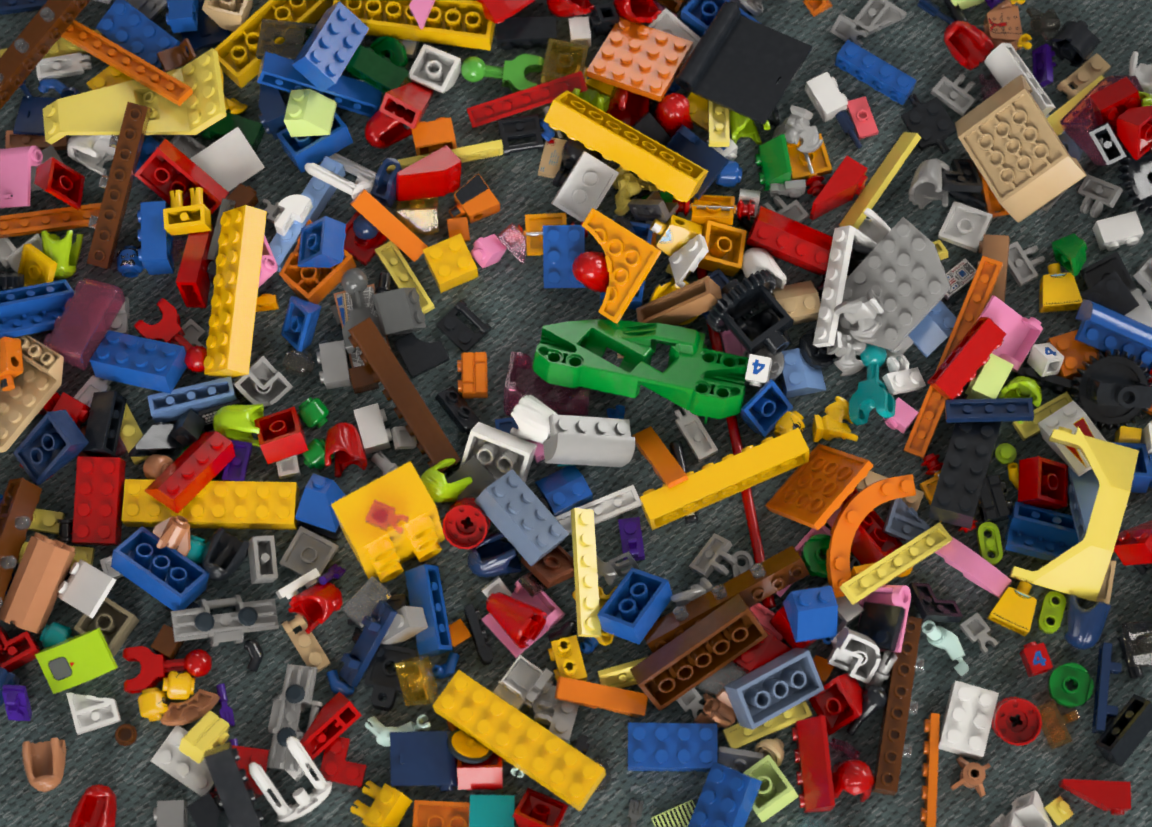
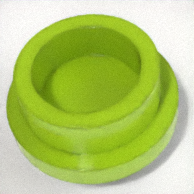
[995,443,1017,464]

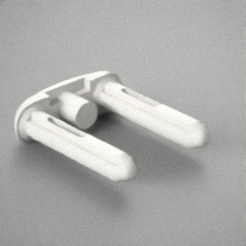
[305,153,376,200]
[248,736,332,823]

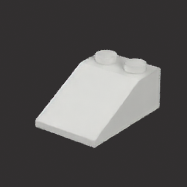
[57,559,116,618]

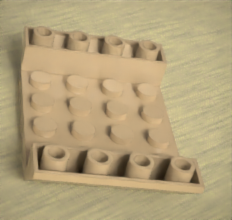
[955,74,1087,223]
[0,335,64,453]

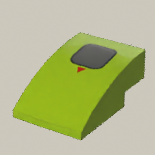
[35,627,118,694]

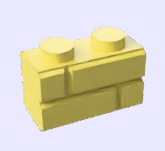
[179,711,230,764]

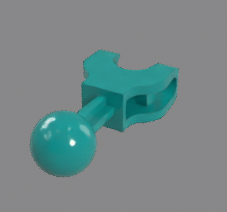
[849,344,896,426]

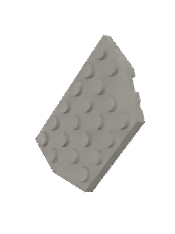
[837,217,951,351]

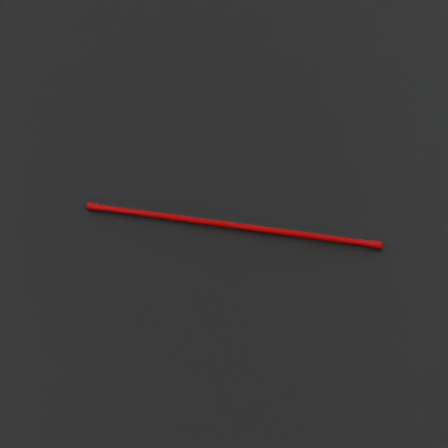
[690,198,776,609]

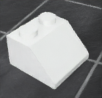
[409,44,461,94]

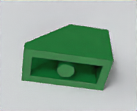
[1052,233,1087,276]

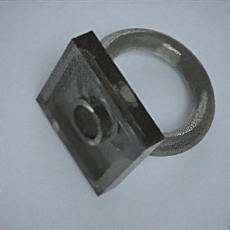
[1121,621,1152,667]

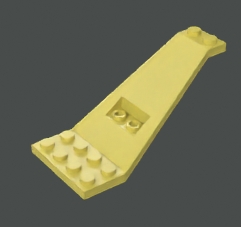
[43,48,227,145]

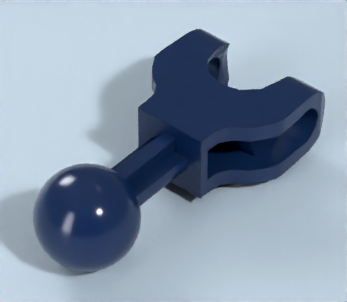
[353,158,402,240]

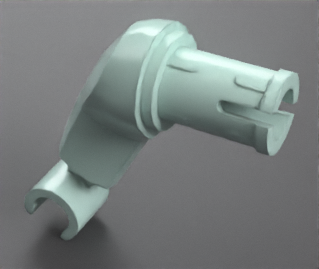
[922,620,969,676]
[365,714,431,747]

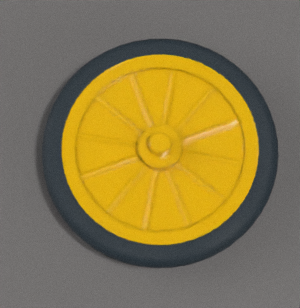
[447,728,493,764]

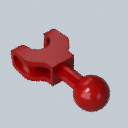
[134,298,207,372]
[122,646,212,694]

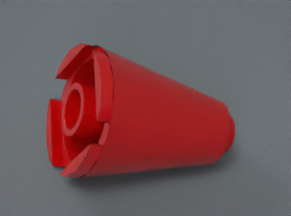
[486,592,547,649]

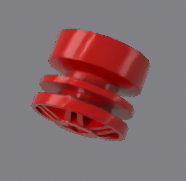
[442,497,491,549]
[991,696,1042,746]

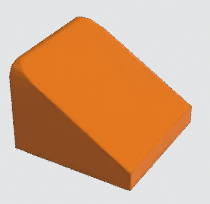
[803,0,833,16]
[447,217,470,242]
[449,618,472,648]
[813,655,834,685]

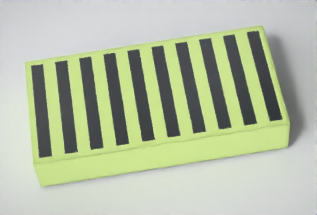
[651,800,695,827]

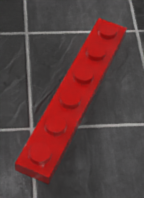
[467,71,588,128]

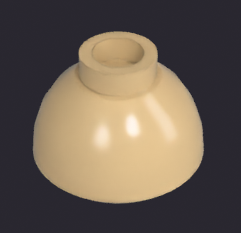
[755,738,784,767]

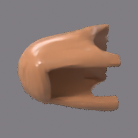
[22,738,66,792]

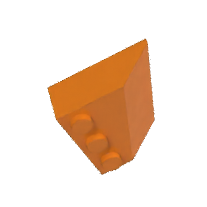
[279,219,356,304]

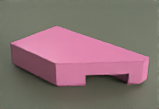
[409,0,435,30]

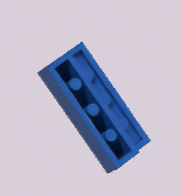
[0,279,81,339]
[1074,299,1152,371]
[1005,502,1079,561]

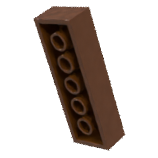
[630,594,768,711]

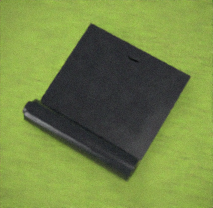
[675,1,812,125]

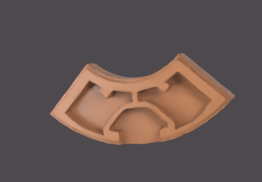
[160,689,220,726]

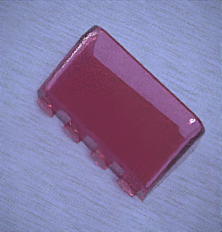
[44,278,126,371]

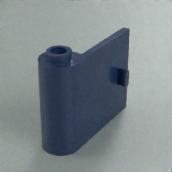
[181,0,231,53]
[13,87,81,137]
[665,125,729,200]
[390,731,458,791]

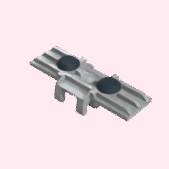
[171,595,279,647]
[267,664,323,771]

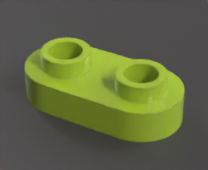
[976,522,1003,566]
[1038,591,1066,634]

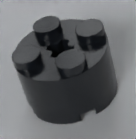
[1050,20,1100,67]

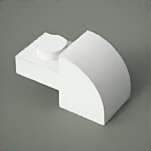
[274,194,313,236]

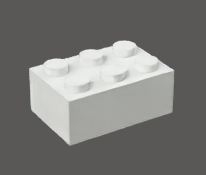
[460,422,537,483]
[939,681,999,761]

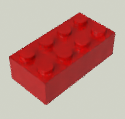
[72,456,126,546]

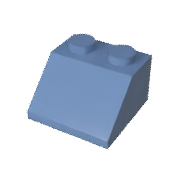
[908,300,957,358]
[779,348,826,398]

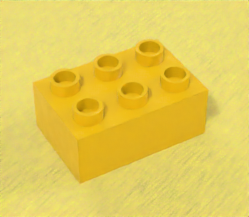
[331,461,445,583]

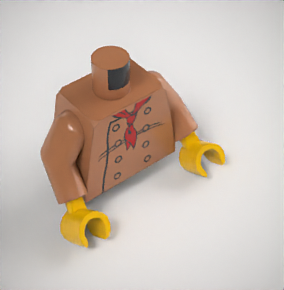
[974,0,1032,51]

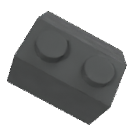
[372,288,426,336]

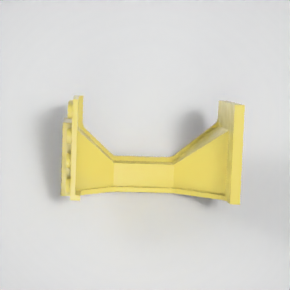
[1009,426,1139,602]

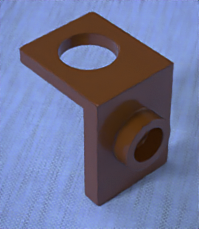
[157,38,196,72]

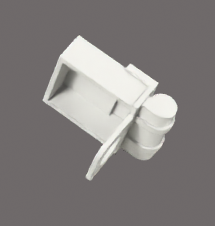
[493,655,543,710]

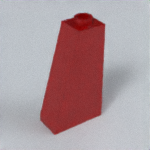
[379,82,434,129]
[176,224,214,308]

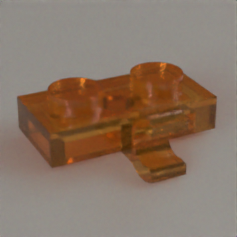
[1037,700,1080,750]

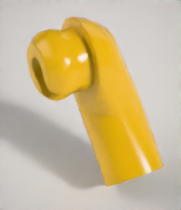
[1008,463,1019,490]

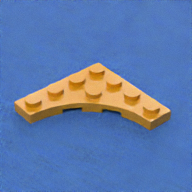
[582,208,662,324]

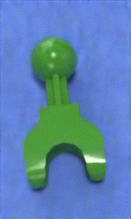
[461,54,545,93]

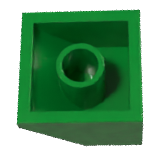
[755,134,792,191]

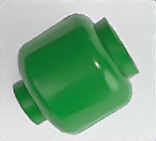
[298,397,329,428]
[303,438,334,470]

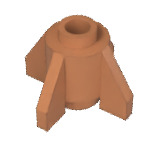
[152,515,191,556]
[694,689,736,728]
[951,756,991,797]

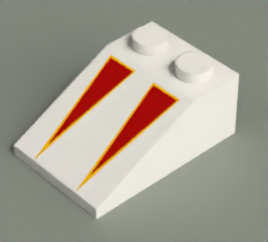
[1038,401,1106,477]

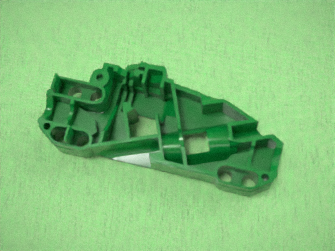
[532,319,749,424]

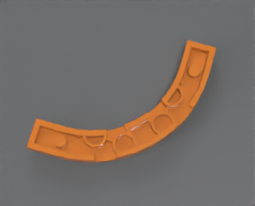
[826,474,916,598]

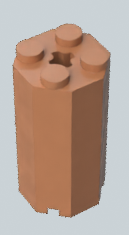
[0,532,76,634]

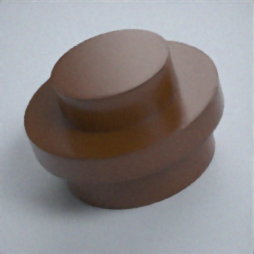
[115,724,138,746]

